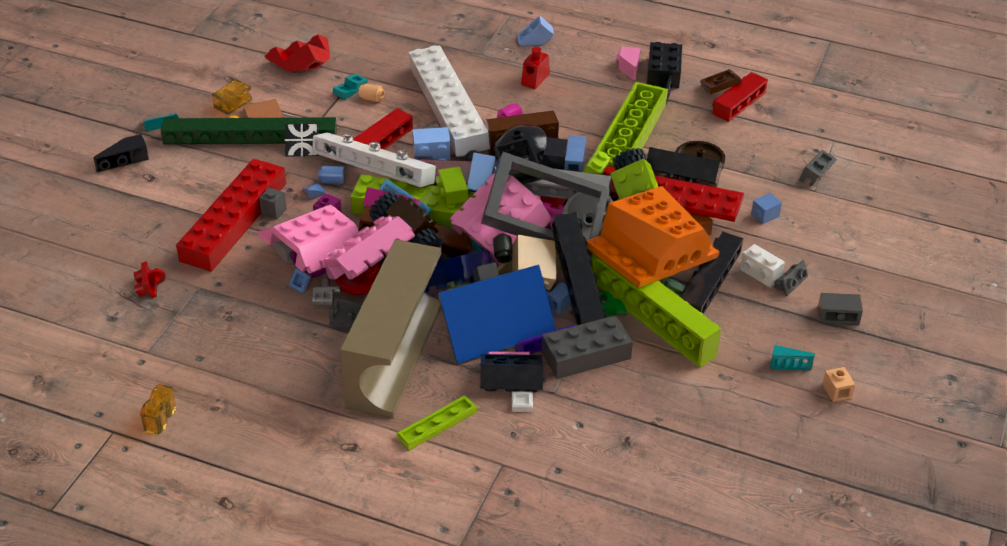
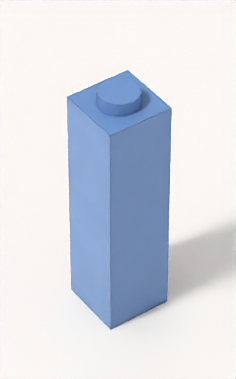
[564,135,586,172]

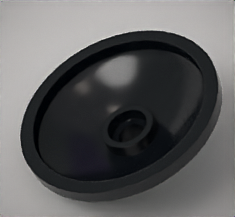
[495,124,547,161]

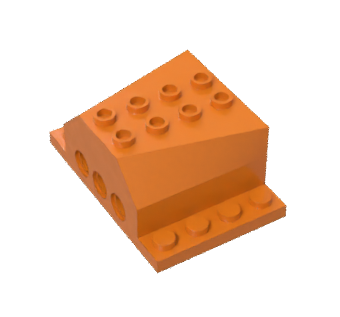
[586,186,719,288]

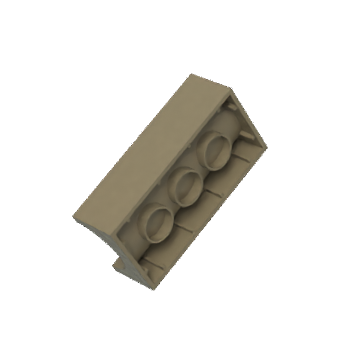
[340,239,442,418]

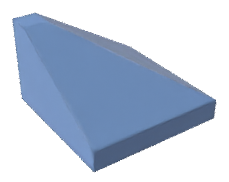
[302,182,326,200]

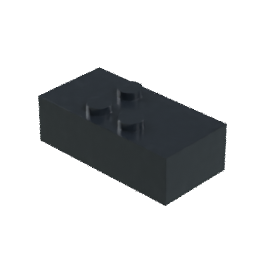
[647,147,722,186]

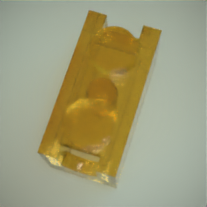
[212,79,252,115]

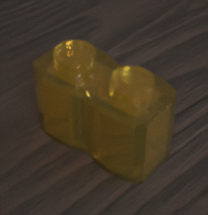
[140,384,177,434]

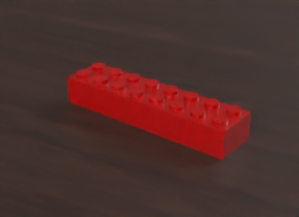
[176,158,286,272]

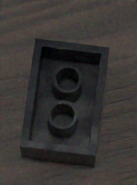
[647,42,682,88]

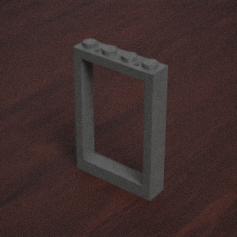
[481,152,611,257]

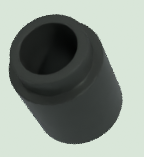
[493,233,513,263]

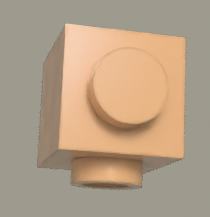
[822,367,855,402]

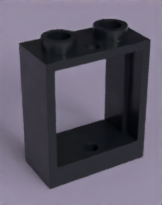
[494,137,542,185]

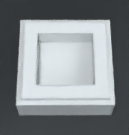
[512,391,533,412]

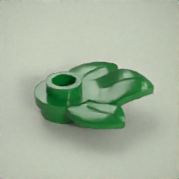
[600,291,626,318]

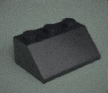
[480,354,543,392]

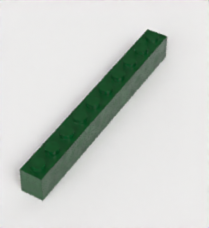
[161,117,337,145]

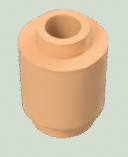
[359,84,385,102]

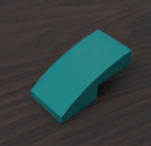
[332,74,368,99]

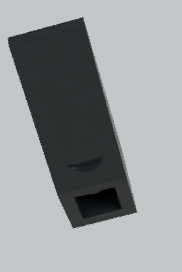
[93,134,149,172]

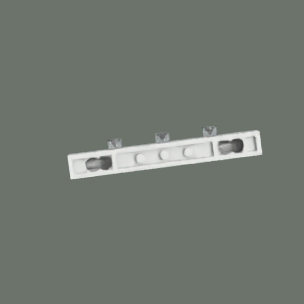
[312,132,436,187]

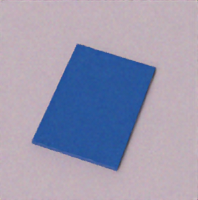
[438,264,556,363]

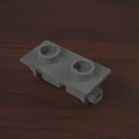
[774,260,808,296]

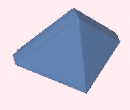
[289,268,311,293]

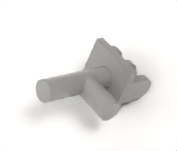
[312,278,340,305]

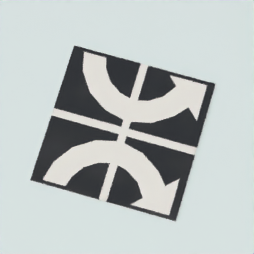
[285,123,319,156]

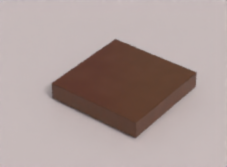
[700,69,742,94]

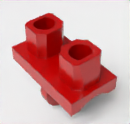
[133,261,166,298]

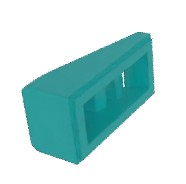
[770,345,815,370]

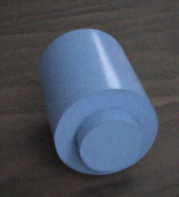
[318,166,345,184]

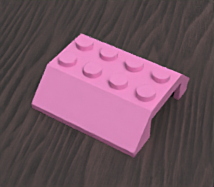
[450,173,552,267]
[258,205,359,274]
[324,215,415,279]

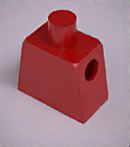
[521,47,550,90]

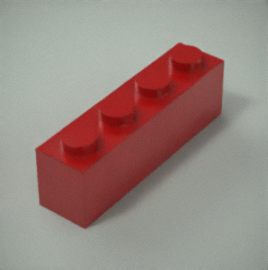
[712,72,768,122]
[352,108,413,150]

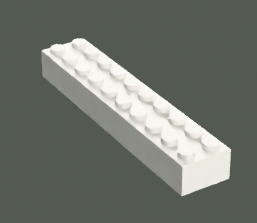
[409,45,490,157]

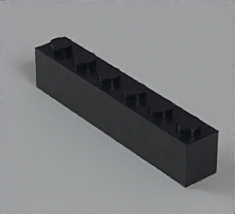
[550,212,607,325]
[679,231,744,315]

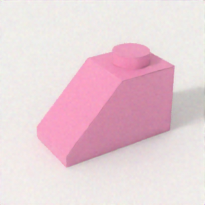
[616,46,641,80]

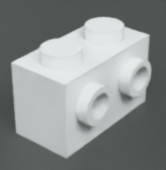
[740,244,785,288]

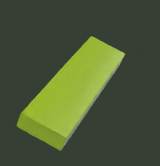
[396,395,477,451]

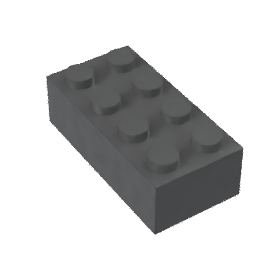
[541,315,633,379]

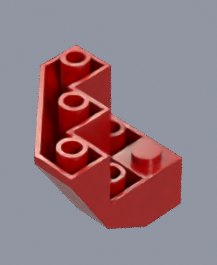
[264,34,330,73]

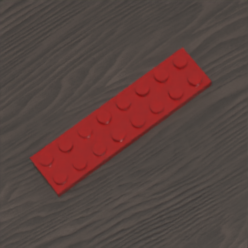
[602,166,744,222]

